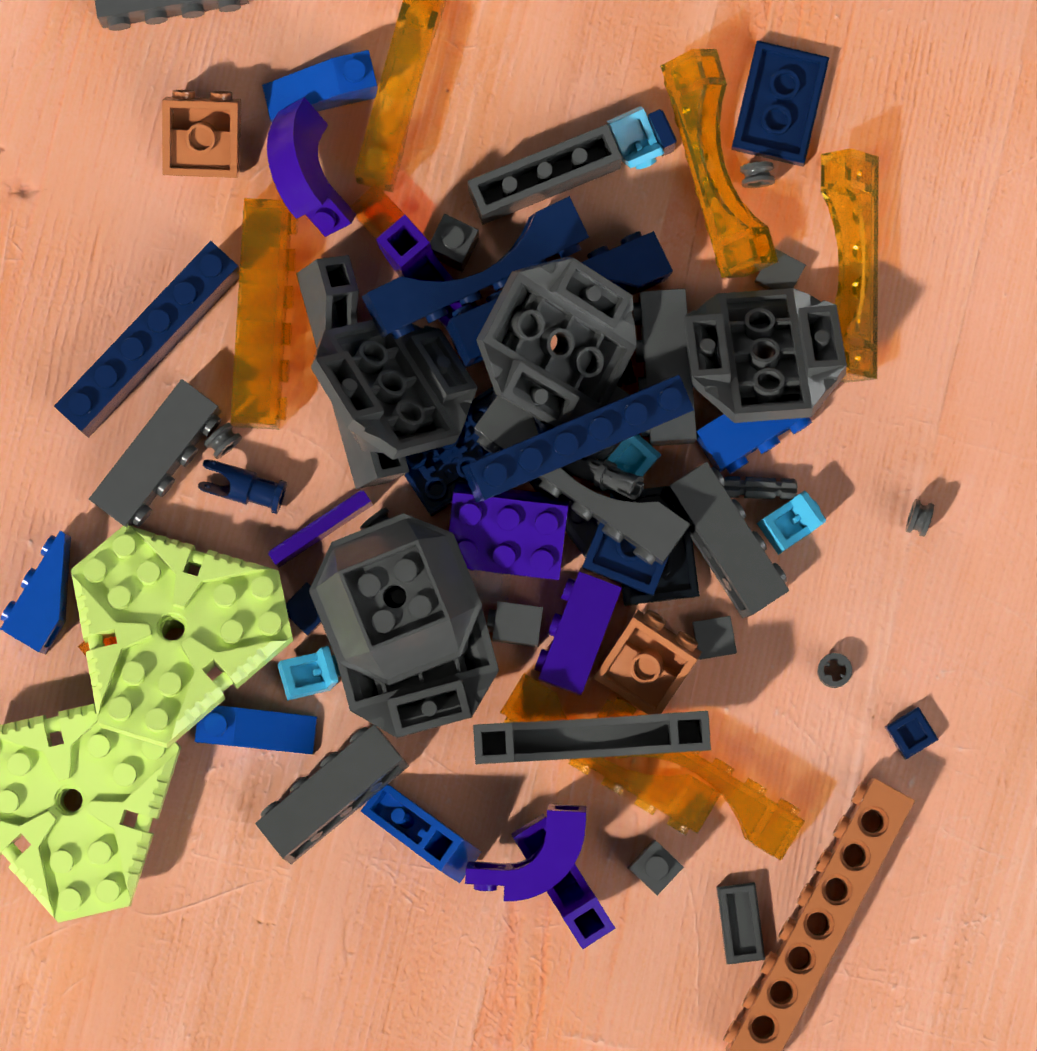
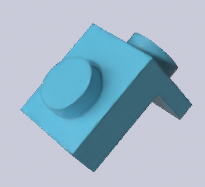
[607,106,664,169]
[607,434,661,477]
[757,491,826,555]
[277,646,340,701]

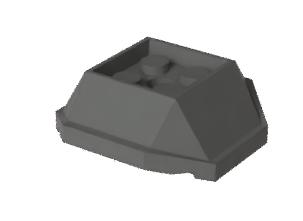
[476,257,637,428]
[684,288,847,423]
[311,320,478,460]
[309,513,482,686]
[337,587,499,738]

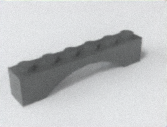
[296,255,409,489]
[474,395,690,565]
[473,711,711,765]

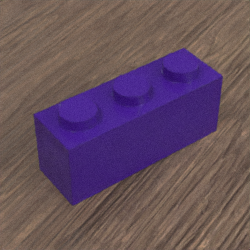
[534,571,622,696]

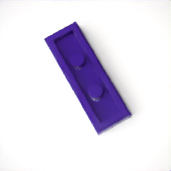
[268,490,373,568]

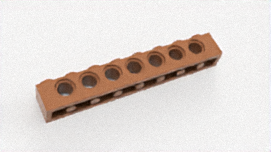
[723,778,915,1051]

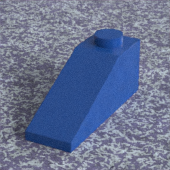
[262,50,379,122]
[195,706,317,755]
[360,784,482,883]

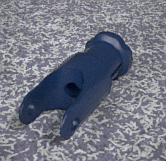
[198,460,287,514]

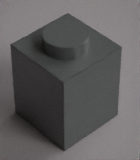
[430,214,479,272]
[487,601,543,647]
[627,840,684,896]

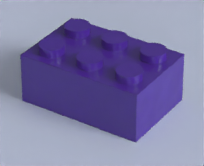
[449,482,569,580]

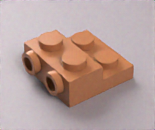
[162,90,241,178]
[593,610,702,715]

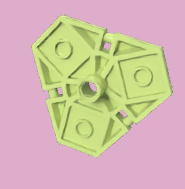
[71,526,293,748]
[0,703,181,923]

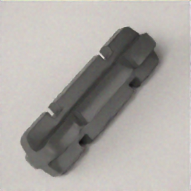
[724,476,797,500]

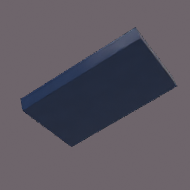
[731,41,829,167]

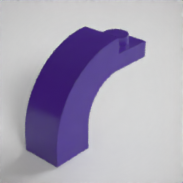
[267,97,357,237]
[376,214,478,330]
[465,804,587,901]
[511,814,616,949]

